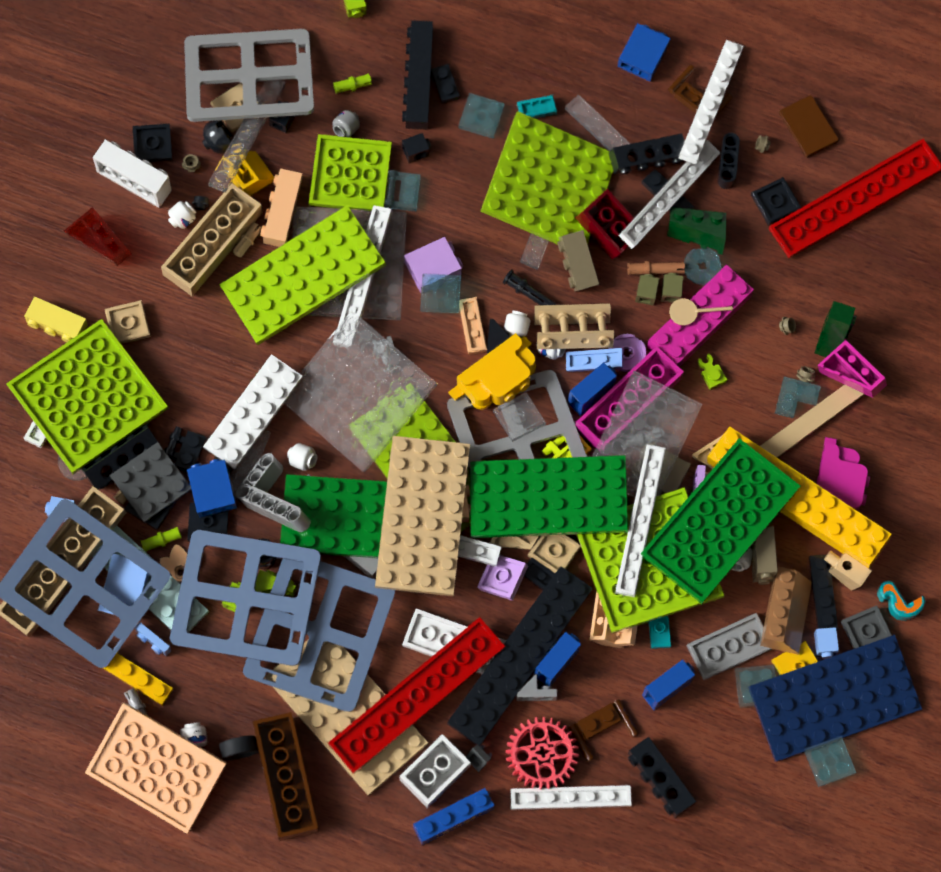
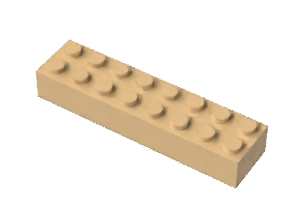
[0,486,126,637]

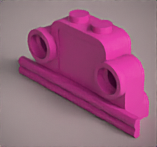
[808,437,870,532]

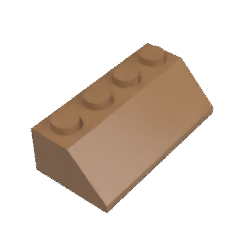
[760,566,812,655]

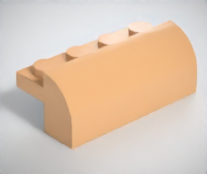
[589,592,638,648]

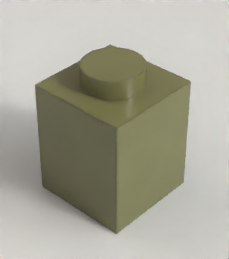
[661,273,683,303]
[635,274,659,305]

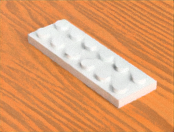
[203,354,303,469]
[402,609,506,675]

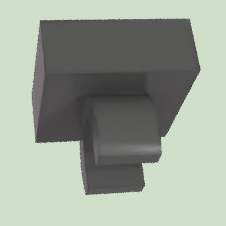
[466,745,492,772]

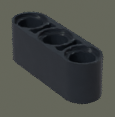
[718,133,740,189]

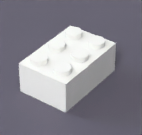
[400,734,471,808]

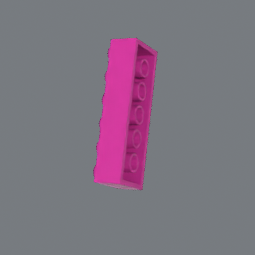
[647,264,754,367]
[575,346,684,455]

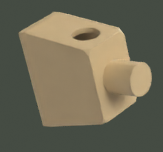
[824,550,872,591]

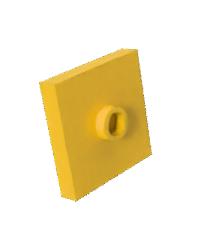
[771,641,818,675]

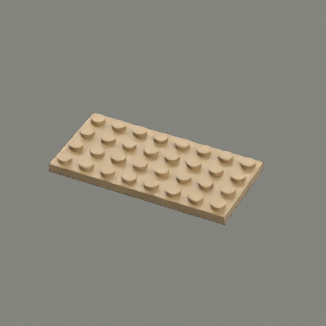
[375,436,470,596]
[265,640,428,796]

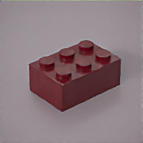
[575,189,634,259]

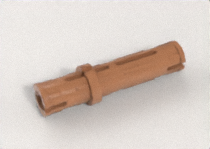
[627,261,685,275]

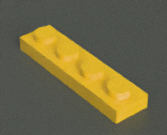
[103,653,173,706]

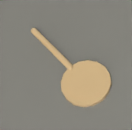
[669,298,734,326]

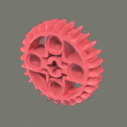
[506,717,579,790]

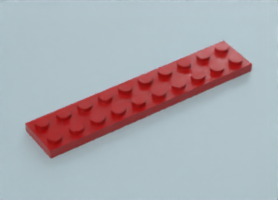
[769,139,941,258]
[328,617,505,775]

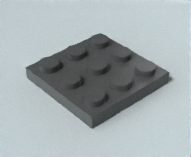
[110,442,192,523]

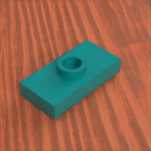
[517,95,557,118]
[648,616,671,649]

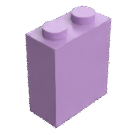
[404,237,463,293]

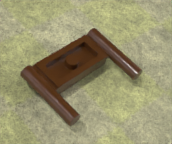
[668,65,733,116]
[568,699,639,762]

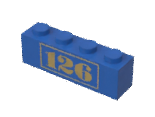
[413,788,494,845]

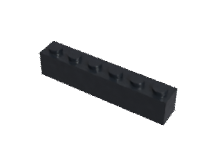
[402,20,433,130]

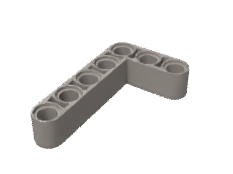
[236,453,311,532]

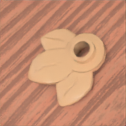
[160,544,187,582]

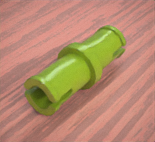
[333,74,372,94]
[141,527,182,552]

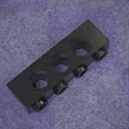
[609,133,685,175]
[81,425,158,489]
[628,736,696,818]

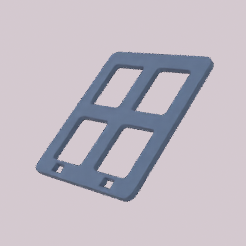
[0,499,170,668]
[170,530,321,666]
[243,559,395,712]

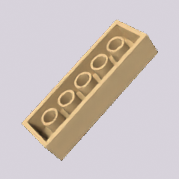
[161,184,263,297]

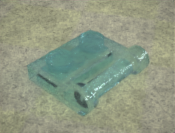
[384,170,421,212]

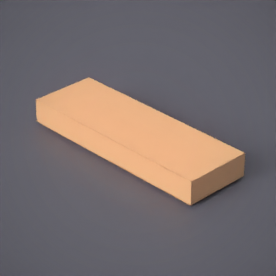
[458,297,487,355]

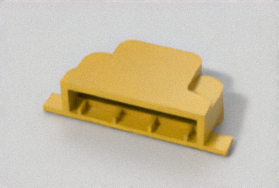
[448,333,536,410]

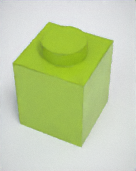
[344,0,366,18]

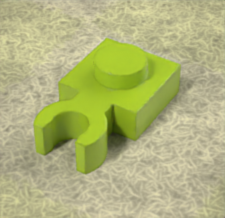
[698,354,727,390]

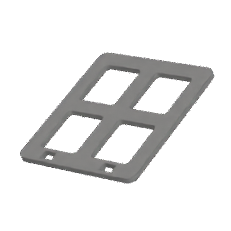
[184,29,314,122]
[447,370,587,470]

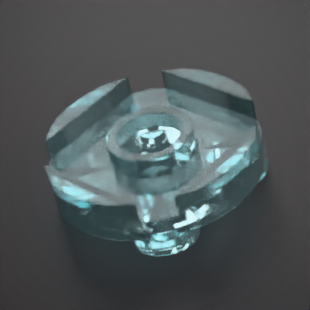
[684,248,721,286]

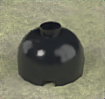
[202,120,237,154]

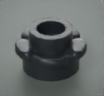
[191,196,210,211]

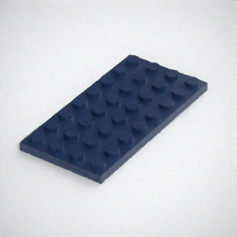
[748,635,922,762]

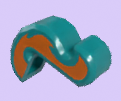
[877,581,926,621]

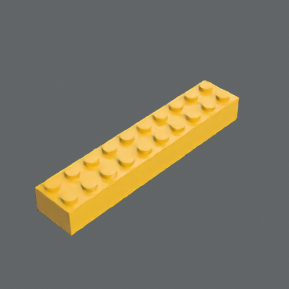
[707,426,892,569]

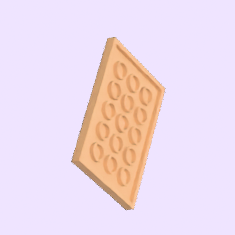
[85,703,227,833]

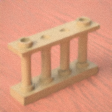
[534,304,614,349]

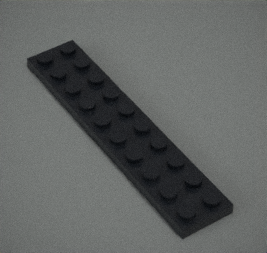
[447,566,593,746]

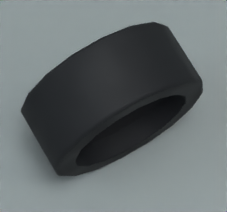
[219,735,259,761]

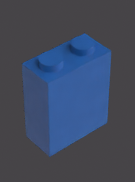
[617,23,670,82]
[568,362,617,416]
[187,459,237,518]
[534,632,581,686]
[642,660,695,710]

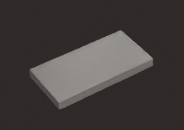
[687,613,772,680]

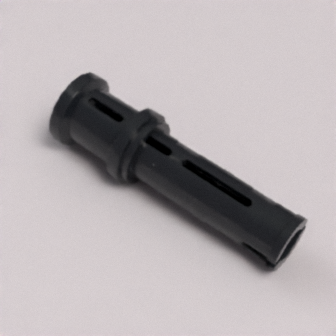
[502,269,557,306]

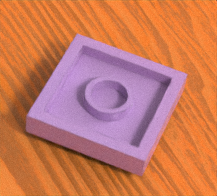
[477,555,528,601]

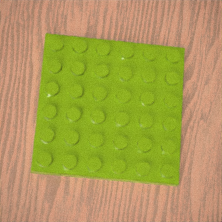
[480,111,613,245]
[7,319,168,474]
[577,487,724,633]

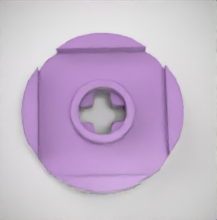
[609,334,646,372]

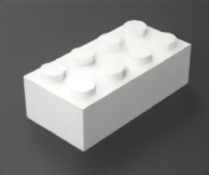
[93,140,172,208]

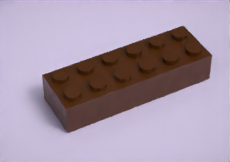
[253,712,319,841]

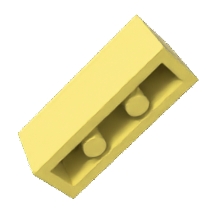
[24,296,88,342]

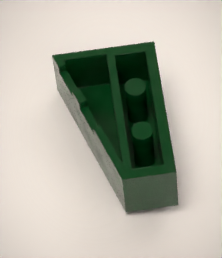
[667,207,726,255]
[814,301,857,357]

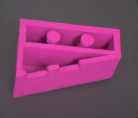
[818,340,887,398]

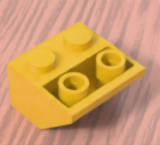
[223,151,274,196]

